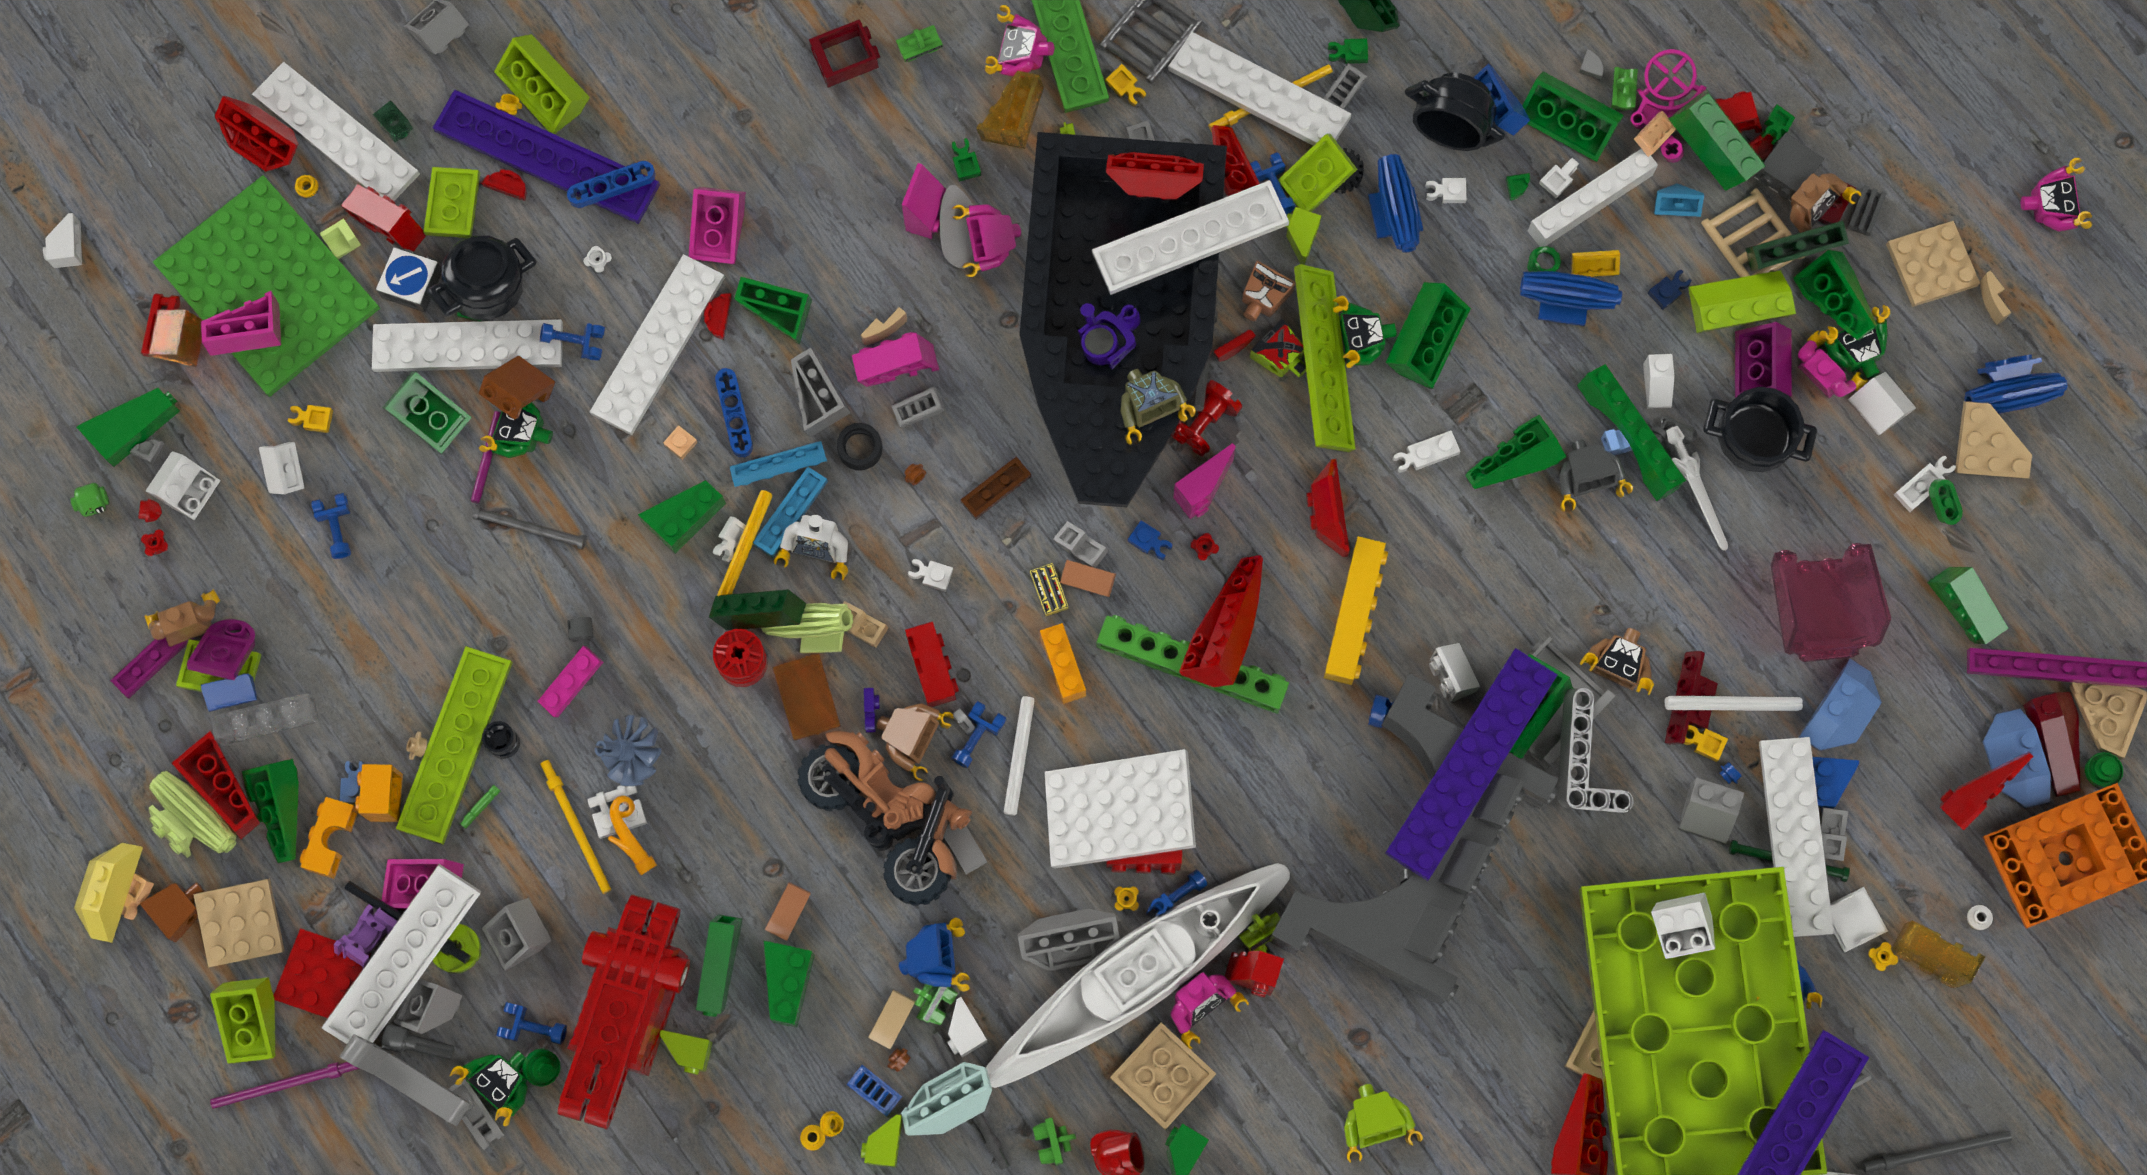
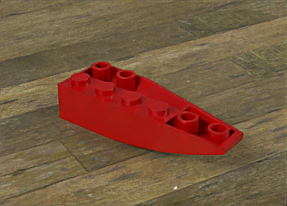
[1179,555,1263,687]

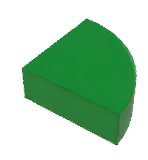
[1506,173,1530,201]

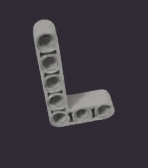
[1557,688,1634,813]
[339,1034,471,1126]

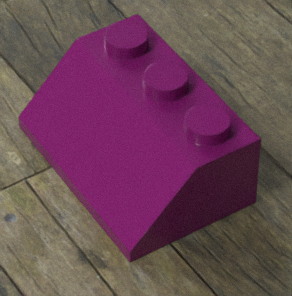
[1735,322,1792,398]

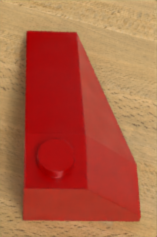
[1211,125,1260,197]
[1940,751,2034,831]

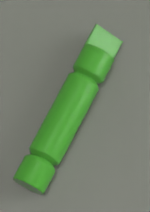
[460,785,501,829]

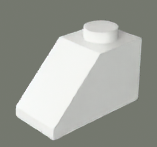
[43,213,82,268]
[1643,354,1674,409]
[947,997,987,1058]

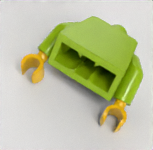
[1344,1084,1423,1163]

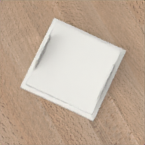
[1830,887,1888,953]

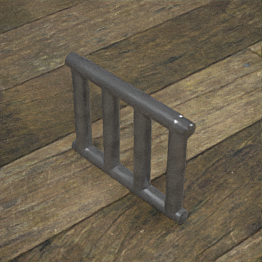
[1099,0,1203,84]

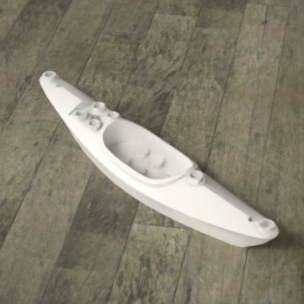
[986,863,1290,1088]

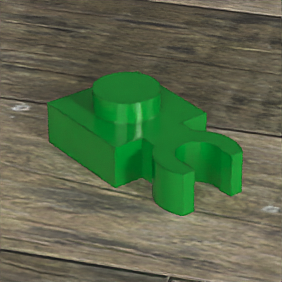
[1328,38,1368,64]
[1761,104,1795,145]
[952,138,981,182]

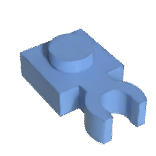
[340,761,365,804]

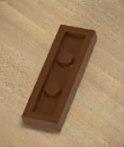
[961,457,1031,520]

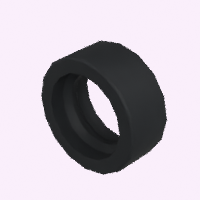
[837,423,882,470]

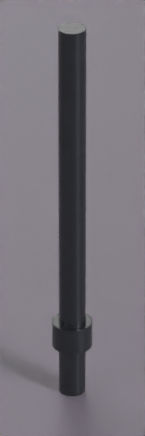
[345,881,471,964]

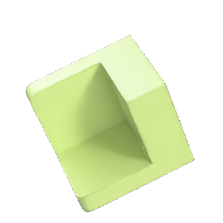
[320,218,361,259]

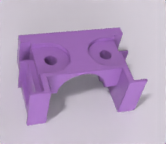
[334,904,397,970]

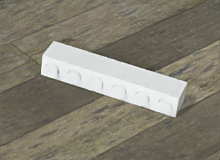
[1528,149,1658,247]

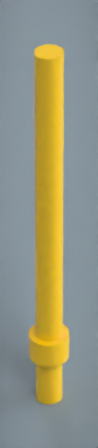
[1208,64,1333,132]
[540,760,612,894]

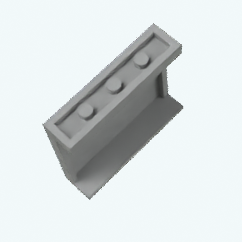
[1527,637,1615,770]

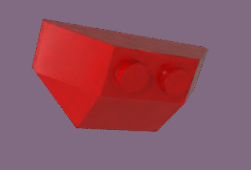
[214,96,299,172]
[1106,152,1204,199]
[1306,459,1350,557]

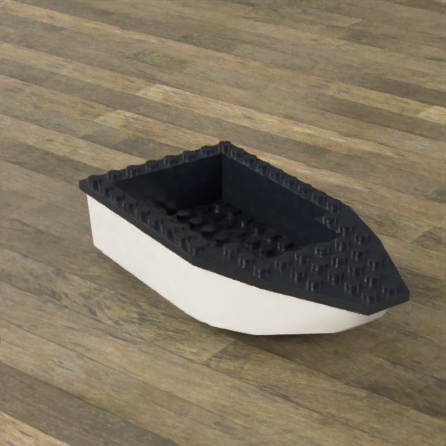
[1019,132,1227,508]

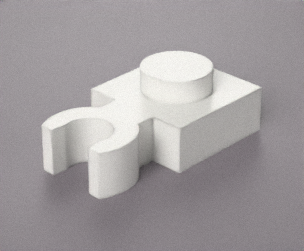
[1425,178,1467,203]
[713,516,746,562]
[908,559,953,592]

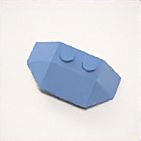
[1799,659,1882,751]
[1983,709,2051,808]

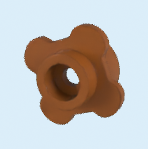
[887,1048,911,1072]

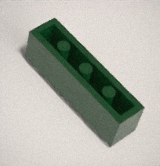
[1745,221,1849,271]
[709,589,806,631]

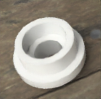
[1967,905,1993,930]

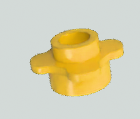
[495,94,522,115]
[1114,886,1139,911]
[1868,942,1898,971]

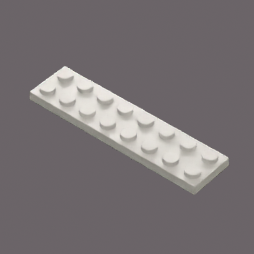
[1168,32,1351,146]
[252,62,420,201]
[1092,180,1289,295]
[590,254,725,435]
[372,319,563,372]
[1759,737,1834,937]
[322,864,481,1044]

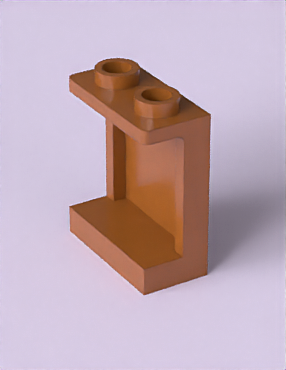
[479,355,555,419]

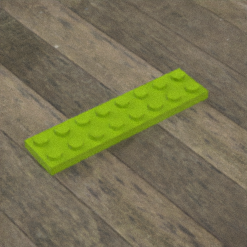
[1294,264,1356,452]
[396,646,513,845]

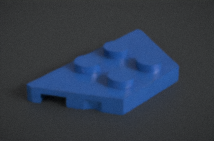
[1812,757,1859,808]

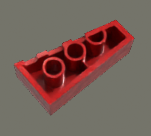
[172,731,260,839]

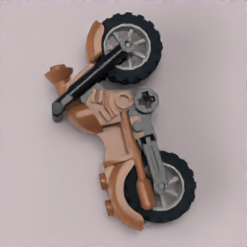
[797,731,972,906]

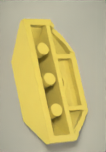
[74,843,143,943]

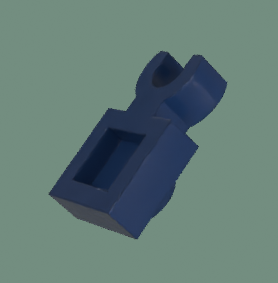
[1648,270,1692,310]

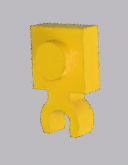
[1105,64,1146,106]
[288,405,333,433]
[1684,725,1728,762]

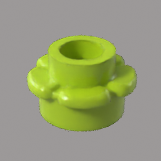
[1060,122,1075,135]

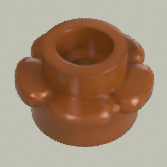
[904,464,926,485]

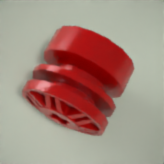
[713,629,768,687]

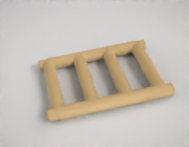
[1701,188,1806,277]

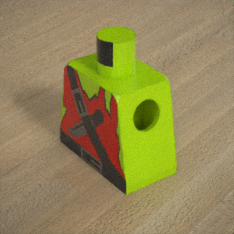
[1250,319,1306,378]

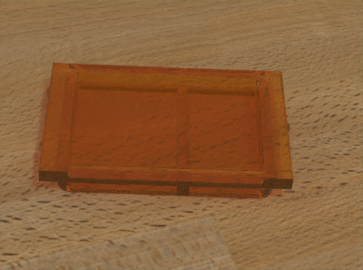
[773,653,841,741]

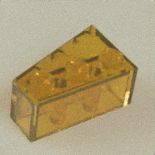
[976,71,1044,149]
[1891,920,1986,988]

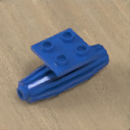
[1368,154,1423,253]
[1520,271,1622,326]
[1964,354,2068,414]

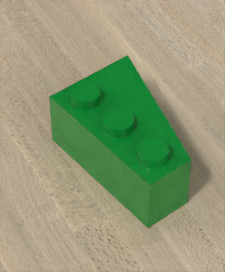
[638,480,726,554]

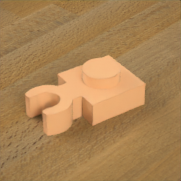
[121,873,154,920]

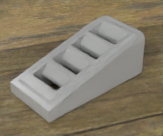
[1323,63,1367,109]
[891,387,946,428]

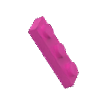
[537,646,604,718]

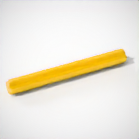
[717,490,772,596]

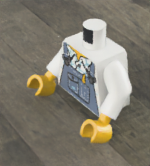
[774,515,849,581]

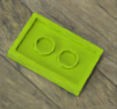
[1278,133,1358,212]
[424,167,480,238]
[176,639,261,692]

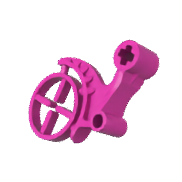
[1631,49,1707,163]

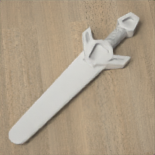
[1666,426,1728,551]

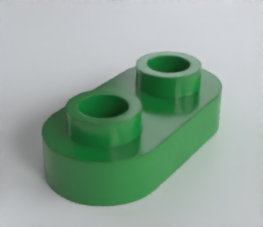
[1929,479,1963,525]

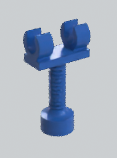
[1250,152,1296,214]
[540,323,605,361]
[311,493,351,559]
[951,701,1006,768]
[1146,869,1208,916]
[496,1002,567,1045]

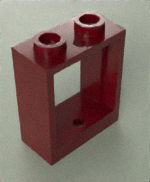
[809,19,880,88]

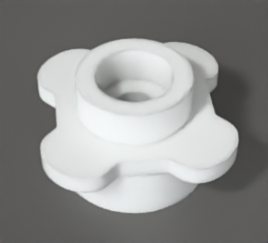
[583,246,612,273]

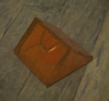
[148,310,203,367]

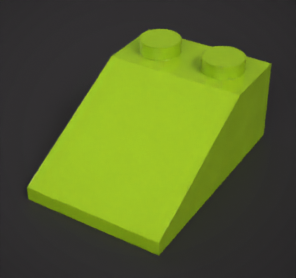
[210,977,275,1064]

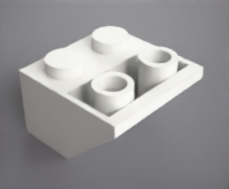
[146,451,221,520]
[1429,643,1480,703]
[1651,893,1715,959]

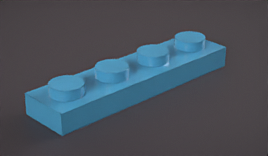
[730,441,827,487]
[753,467,828,558]

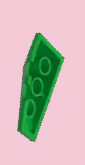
[1793,250,1877,340]
[1465,415,1567,489]
[242,759,299,863]

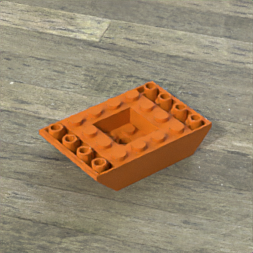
[1982,783,2147,929]

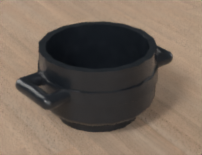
[1405,72,1505,151]
[428,235,537,320]
[1703,387,1817,473]

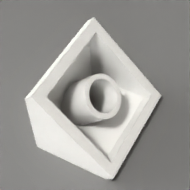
[1848,372,1916,436]

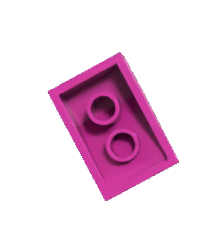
[902,163,946,239]
[689,187,746,264]
[1173,443,1236,519]
[382,859,464,910]

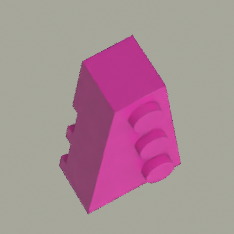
[201,291,281,356]

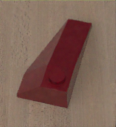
[2023,692,2081,797]

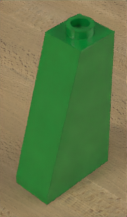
[76,388,180,467]
[696,914,743,1017]

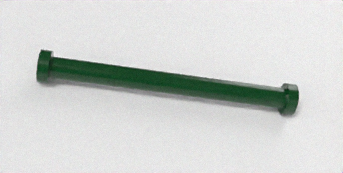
[1729,840,1850,882]

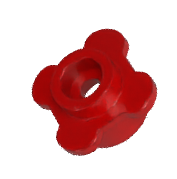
[141,529,168,556]
[1191,533,1219,561]

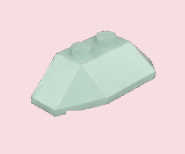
[901,1062,992,1136]

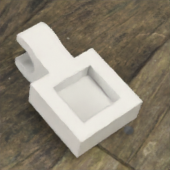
[1539,158,1579,198]

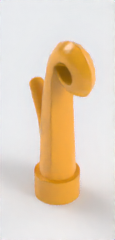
[608,796,657,876]

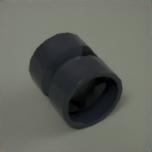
[482,721,520,759]

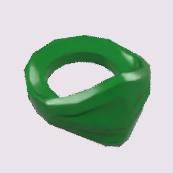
[1527,246,1561,272]

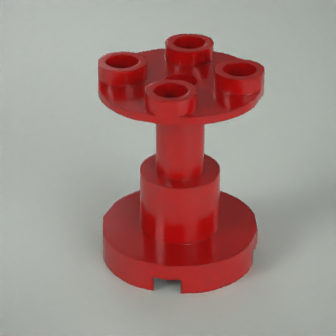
[1172,380,1242,457]

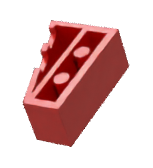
[1224,951,1284,998]

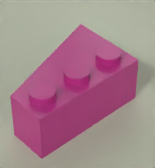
[852,332,939,387]

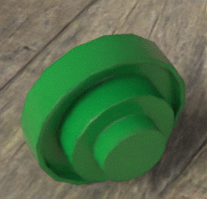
[2085,752,2123,789]
[522,1048,561,1087]

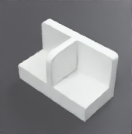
[259,442,304,494]

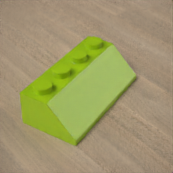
[494,34,590,134]
[1688,270,1796,333]

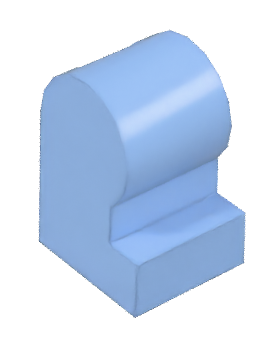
[1601,429,1632,456]

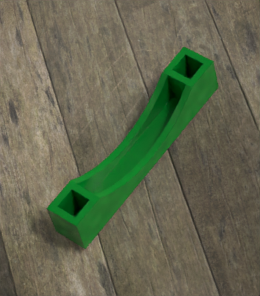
[1577,364,1686,502]

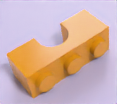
[1040,623,1086,704]
[300,797,358,879]

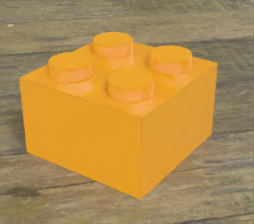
[355,764,403,822]

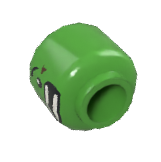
[70,483,109,517]

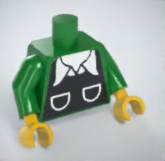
[1333,296,1397,368]
[1819,305,1890,379]
[479,402,553,458]
[449,1050,528,1126]

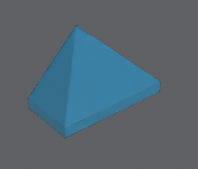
[1654,183,1704,217]

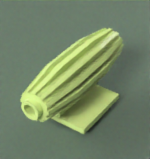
[761,603,853,654]
[149,771,237,858]

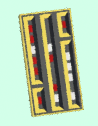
[1030,563,1068,617]

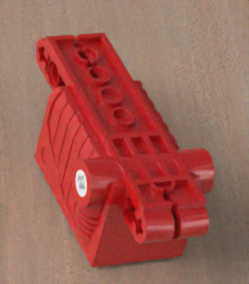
[557,894,690,1130]

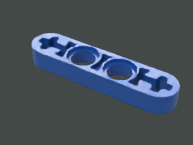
[567,161,656,208]
[715,368,753,457]

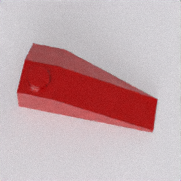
[1551,1073,1608,1175]

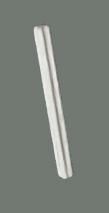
[1664,696,1803,711]

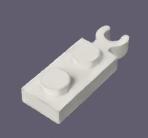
[1393,431,1461,472]
[1894,456,1956,512]

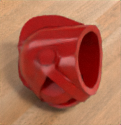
[1090,1130,1145,1175]

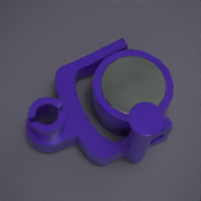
[1078,303,1141,369]

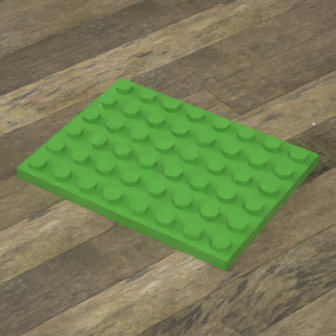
[153,175,380,397]

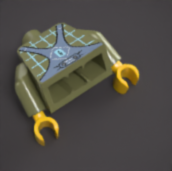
[1121,369,1196,445]

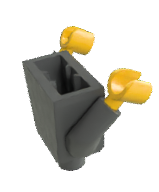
[1559,440,1633,512]

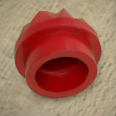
[138,499,162,523]

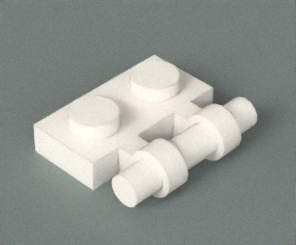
[587,786,647,839]

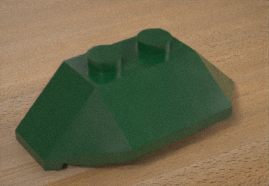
[1338,0,1400,32]

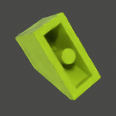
[1285,207,1322,265]
[660,1030,713,1075]
[861,1115,902,1168]

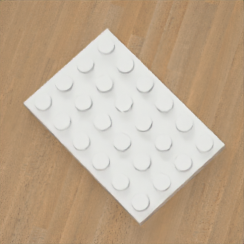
[1045,749,1196,869]

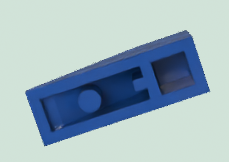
[1473,64,1530,136]

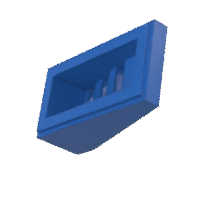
[847,1065,902,1117]

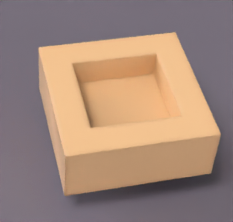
[663,425,698,460]

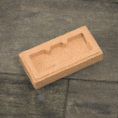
[1634,111,1676,157]

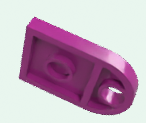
[187,619,255,681]

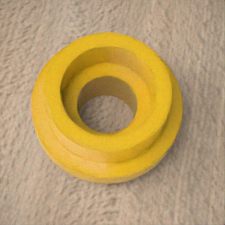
[295,175,319,198]
[820,1111,844,1137]
[800,1125,826,1151]

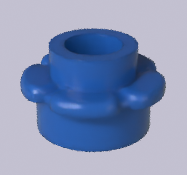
[1719,762,1742,784]

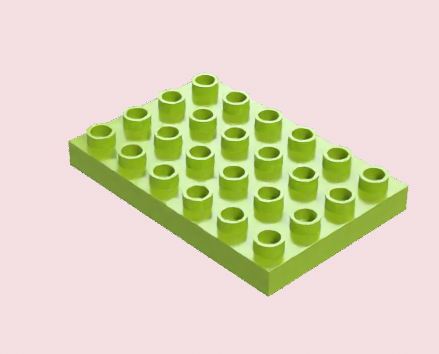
[1579,867,1827,1175]

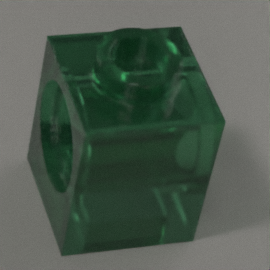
[373,100,413,142]

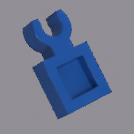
[1128,520,1173,560]

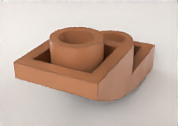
[1060,560,1116,597]
[765,882,811,941]

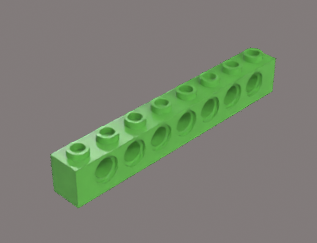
[1096,615,1289,714]

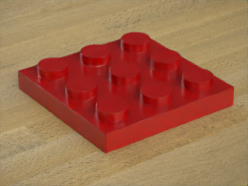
[273,928,371,1018]

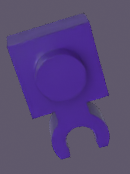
[864,688,880,733]

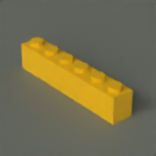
[1323,536,1388,685]

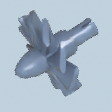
[595,715,661,786]

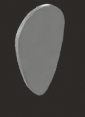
[940,185,979,268]

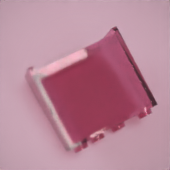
[1771,543,1891,662]

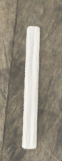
[1004,696,1035,816]

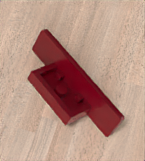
[1665,651,1718,745]

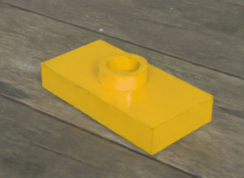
[1571,250,1620,277]

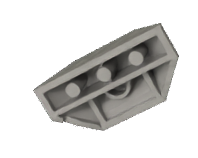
[1017,909,1120,971]

